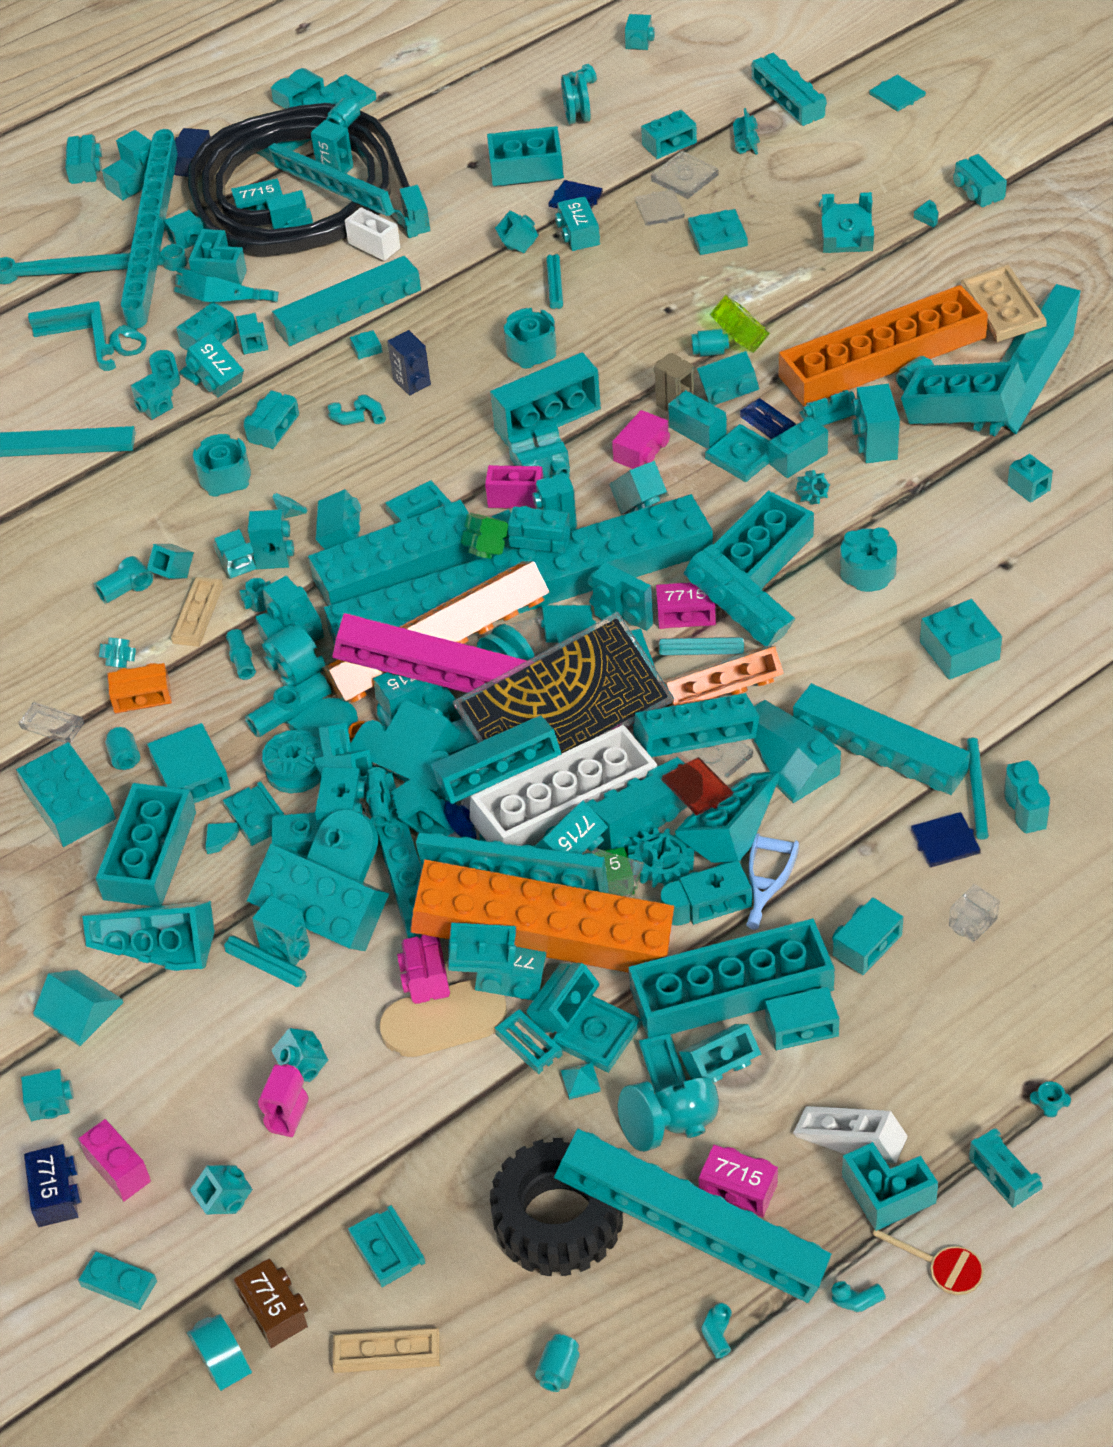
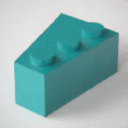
[609,461,669,514]

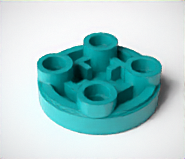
[618,1081,671,1152]

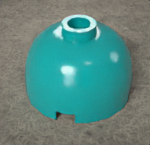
[655,1078,719,1138]

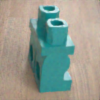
[507,424,570,478]

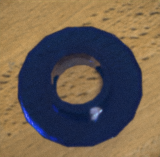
[443,801,477,840]

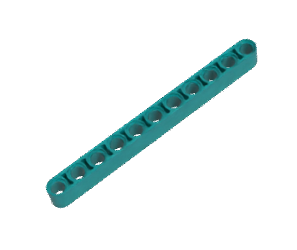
[121,129,178,329]

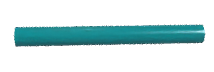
[966,737,989,840]

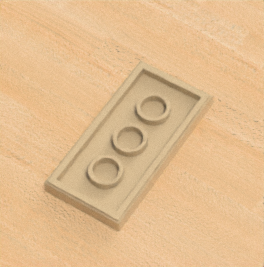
[961,265,1046,342]

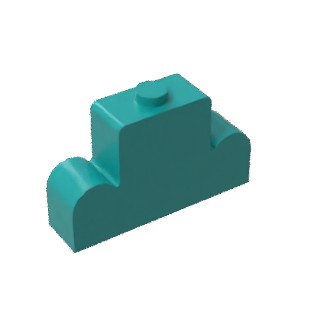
[350,700,460,803]

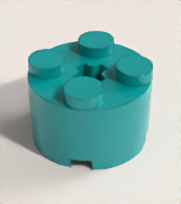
[504,308,557,369]
[193,434,251,497]
[840,527,897,592]
[262,622,326,686]

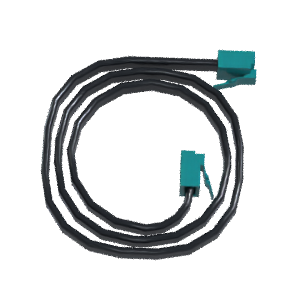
[188,103,431,257]

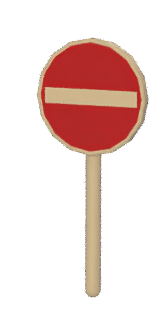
[872,1230,984,1295]

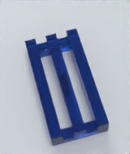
[740,398,796,439]

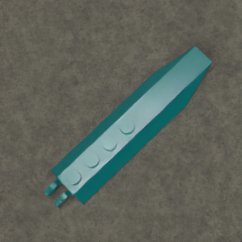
[974,284,1081,436]

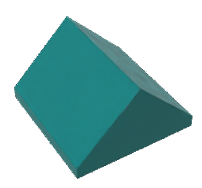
[33,970,124,1046]

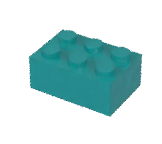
[487,126,564,186]
[16,742,116,847]

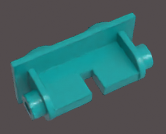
[733,108,760,155]
[799,390,855,426]

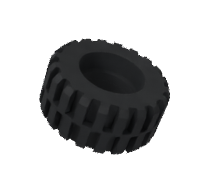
[490,1138,623,1276]

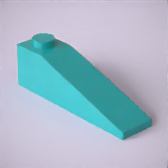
[753,700,841,804]

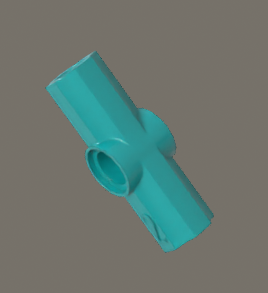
[245,672,331,737]

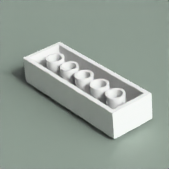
[470,725,657,846]

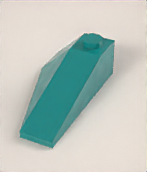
[675,772,780,863]
[82,901,215,971]

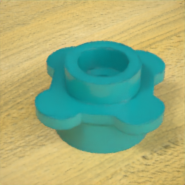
[1030,1081,1071,1117]

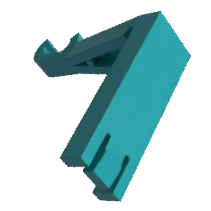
[174,267,279,302]
[28,301,116,371]

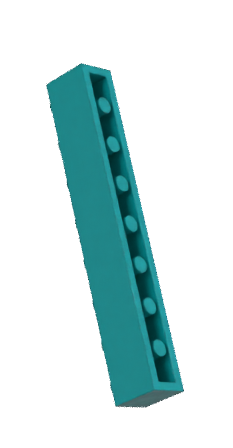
[554,1128,832,1303]

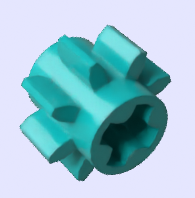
[795,470,830,505]
[240,578,271,612]
[99,637,136,668]

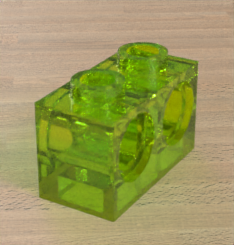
[709,295,770,353]

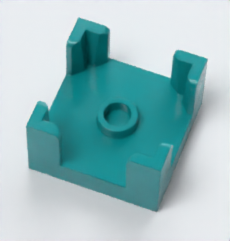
[821,192,874,253]

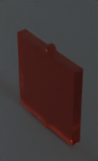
[661,757,734,816]

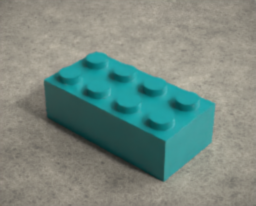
[490,352,601,446]
[901,362,1026,425]
[713,490,814,588]
[96,783,196,907]

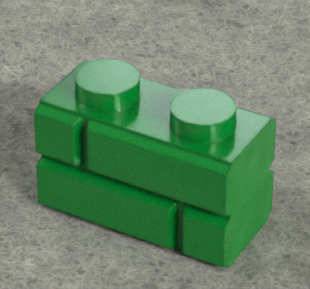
[461,513,509,559]

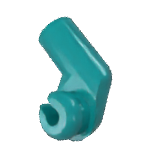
[354,394,386,424]
[327,402,365,425]
[831,1281,886,1313]
[701,1303,732,1359]

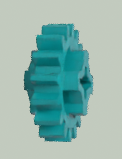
[628,828,694,888]

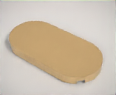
[380,980,507,1057]

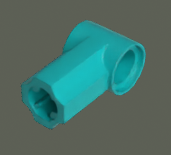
[94,556,153,604]

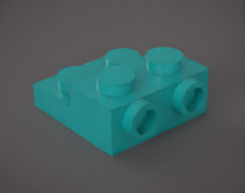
[588,562,653,631]

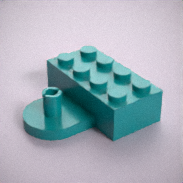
[247,809,389,951]

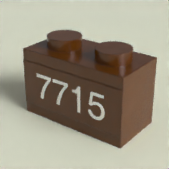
[233,1258,308,1348]

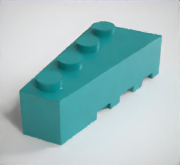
[586,757,702,854]

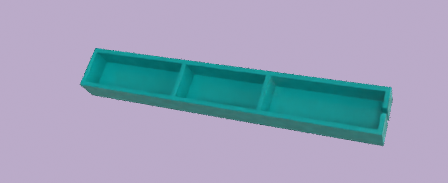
[324,494,713,645]

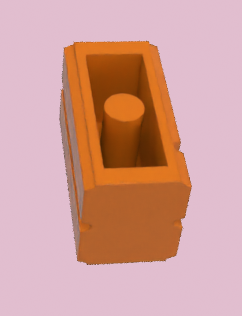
[107,663,172,714]

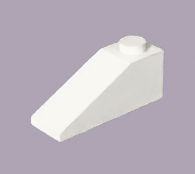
[793,1106,908,1164]

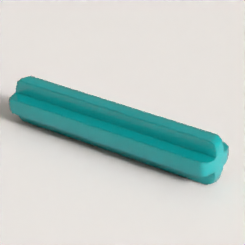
[546,254,563,309]
[659,637,744,656]
[224,936,307,987]

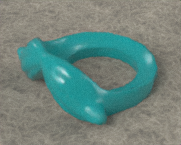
[109,325,147,356]

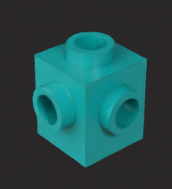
[131,373,174,420]
[271,1028,329,1082]
[190,1165,253,1215]

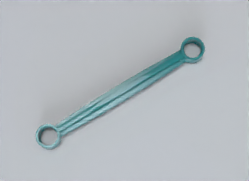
[0,244,187,284]

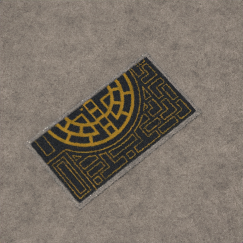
[453,612,675,753]

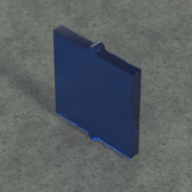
[548,180,603,209]
[911,812,981,868]

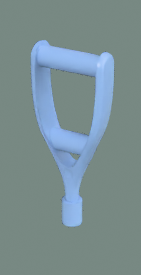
[746,833,799,930]

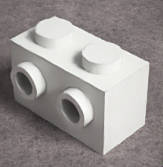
[345,208,400,261]

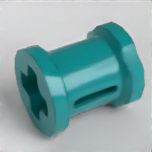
[567,64,597,84]

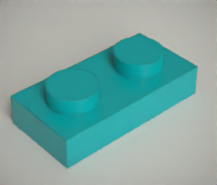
[78,1252,157,1310]

